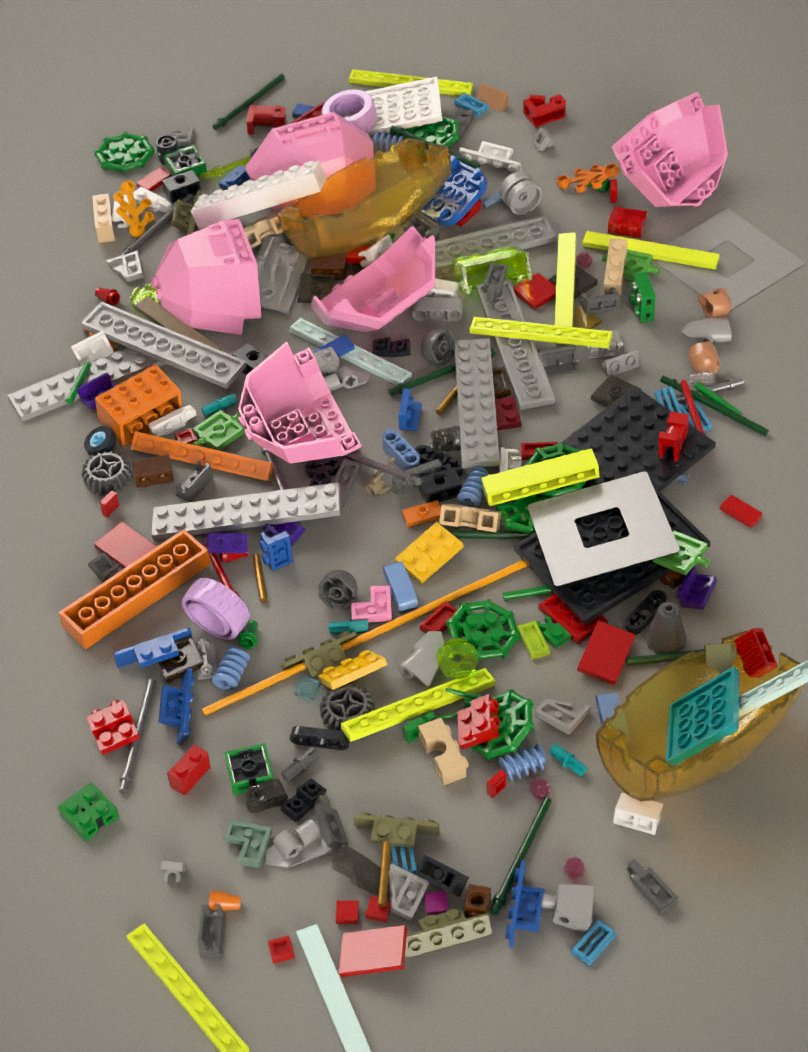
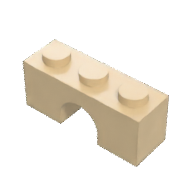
[92,194,115,243]
[243,209,291,249]
[604,238,628,295]
[439,503,501,532]
[418,718,468,785]

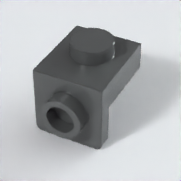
[88,552,120,583]

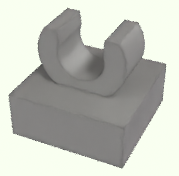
[533,128,554,151]
[161,861,188,882]

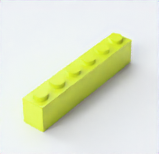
[481,448,599,506]

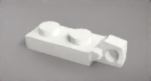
[133,187,171,214]
[148,405,197,438]

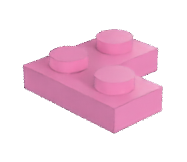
[351,585,392,622]

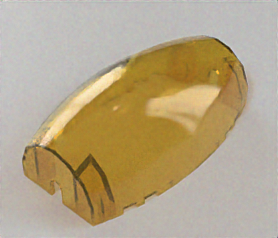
[277,138,452,259]
[595,631,807,802]

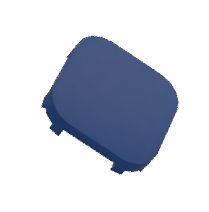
[410,156,488,226]

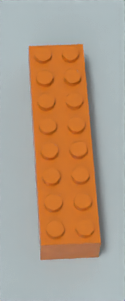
[58,529,210,650]

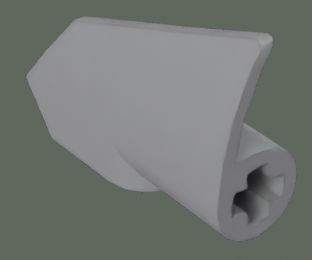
[681,316,731,343]
[324,366,370,391]
[398,631,446,688]
[265,819,332,868]

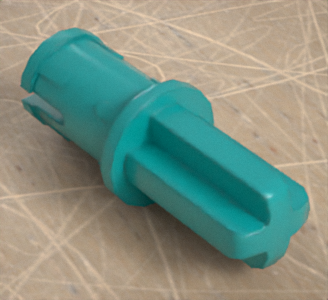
[201,393,237,416]
[329,619,368,634]
[549,743,588,776]

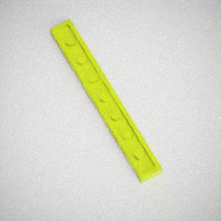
[349,69,473,96]
[582,231,720,270]
[555,232,576,327]
[470,317,613,349]
[341,668,496,742]
[126,923,250,1052]

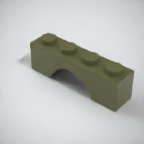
[706,643,740,724]

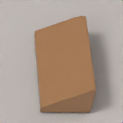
[477,83,508,112]

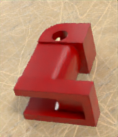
[523,94,566,128]
[246,105,287,135]
[658,411,689,461]

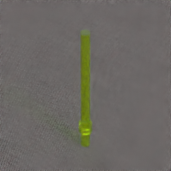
[201,156,251,180]

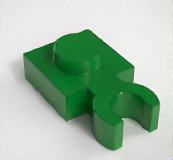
[536,616,571,649]
[403,711,437,744]

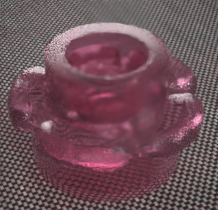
[576,252,593,268]
[530,779,551,799]
[563,857,585,879]

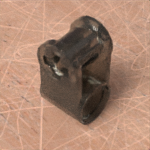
[430,426,461,452]
[246,778,288,813]

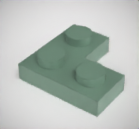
[224,819,272,868]

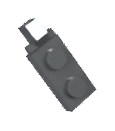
[484,263,508,302]
[313,795,348,849]
[627,859,678,914]

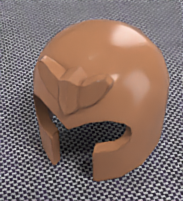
[699,288,731,319]
[688,342,721,374]

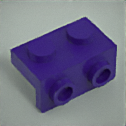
[77,372,116,410]
[262,522,306,547]
[205,532,248,554]
[677,566,717,610]

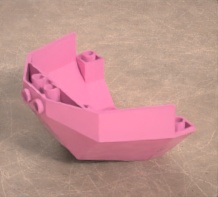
[612,92,728,207]
[245,112,376,218]
[152,219,261,335]
[310,226,435,332]
[238,342,362,463]

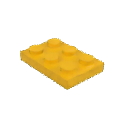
[395,522,464,584]
[317,650,387,690]

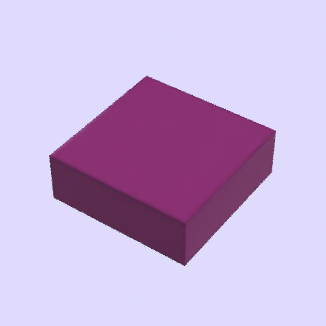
[424,891,449,916]

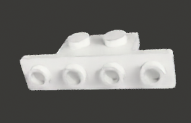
[459,141,523,172]

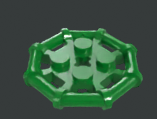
[405,114,460,157]
[94,131,155,173]
[523,442,587,498]
[496,493,552,536]
[446,599,521,662]
[469,689,534,760]

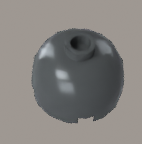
[421,328,455,364]
[318,570,358,610]

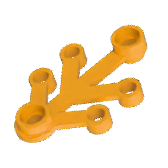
[113,180,155,238]

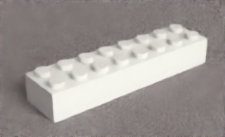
[191,161,327,229]

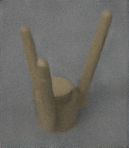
[364,457,395,496]

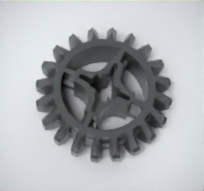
[81,450,132,495]
[320,683,375,731]

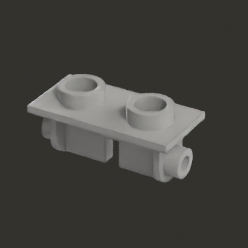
[601,350,640,377]
[196,638,217,680]

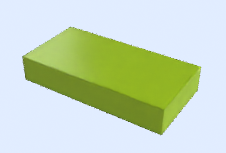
[517,621,550,660]

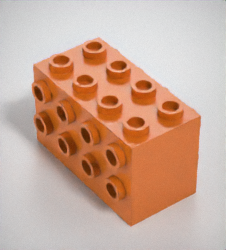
[95,364,182,448]

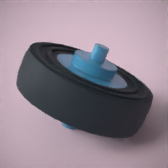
[84,426,116,456]

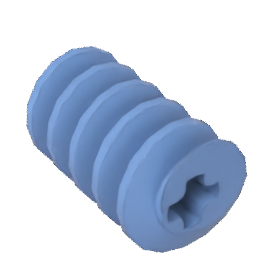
[371,131,405,157]
[457,467,489,508]
[212,646,250,690]
[499,743,546,782]

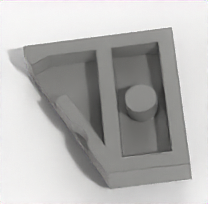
[159,126,195,148]
[107,251,144,282]
[534,699,591,735]
[389,864,429,922]

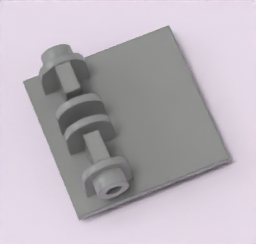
[585,330,623,359]

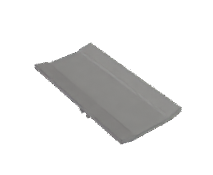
[256,236,314,314]

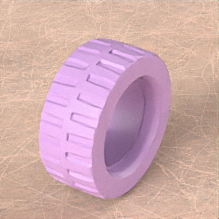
[322,90,377,133]
[182,578,250,640]

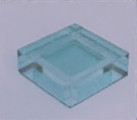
[294,676,321,700]

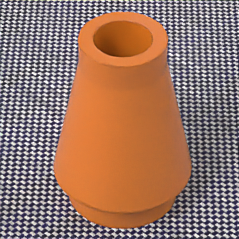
[209,890,241,912]

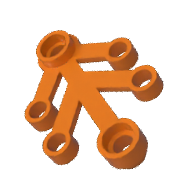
[556,163,620,193]

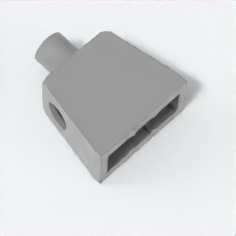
[541,884,594,934]

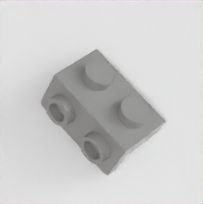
[313,347,339,377]

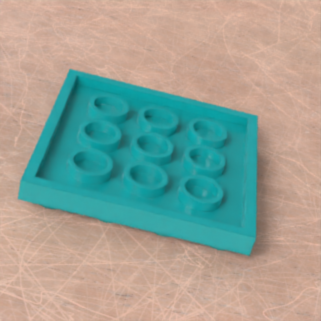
[665,666,740,768]

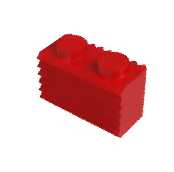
[733,628,778,678]
[167,744,211,795]

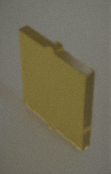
[573,305,602,329]

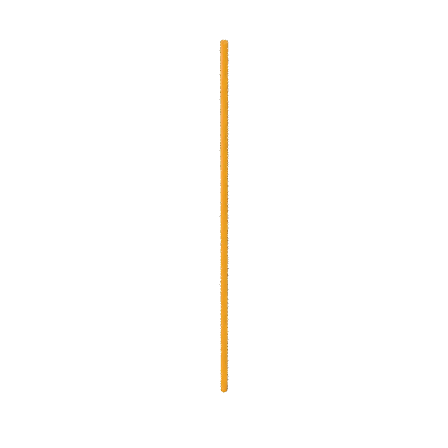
[201,560,528,716]

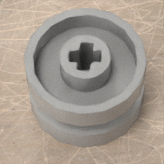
[499,172,542,215]

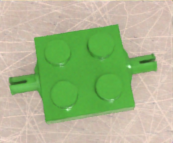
[602,250,660,280]
[192,410,245,451]
[652,531,710,575]

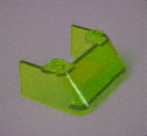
[451,246,533,295]

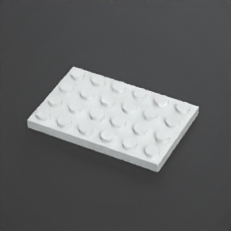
[346,77,443,136]

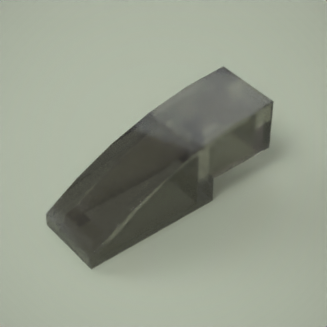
[332,844,390,900]

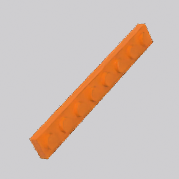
[131,431,274,481]

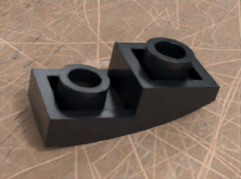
[373,337,411,357]
[281,778,327,822]

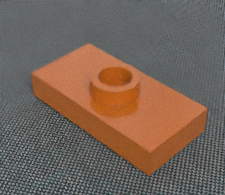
[402,500,441,528]

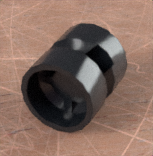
[156,135,178,165]

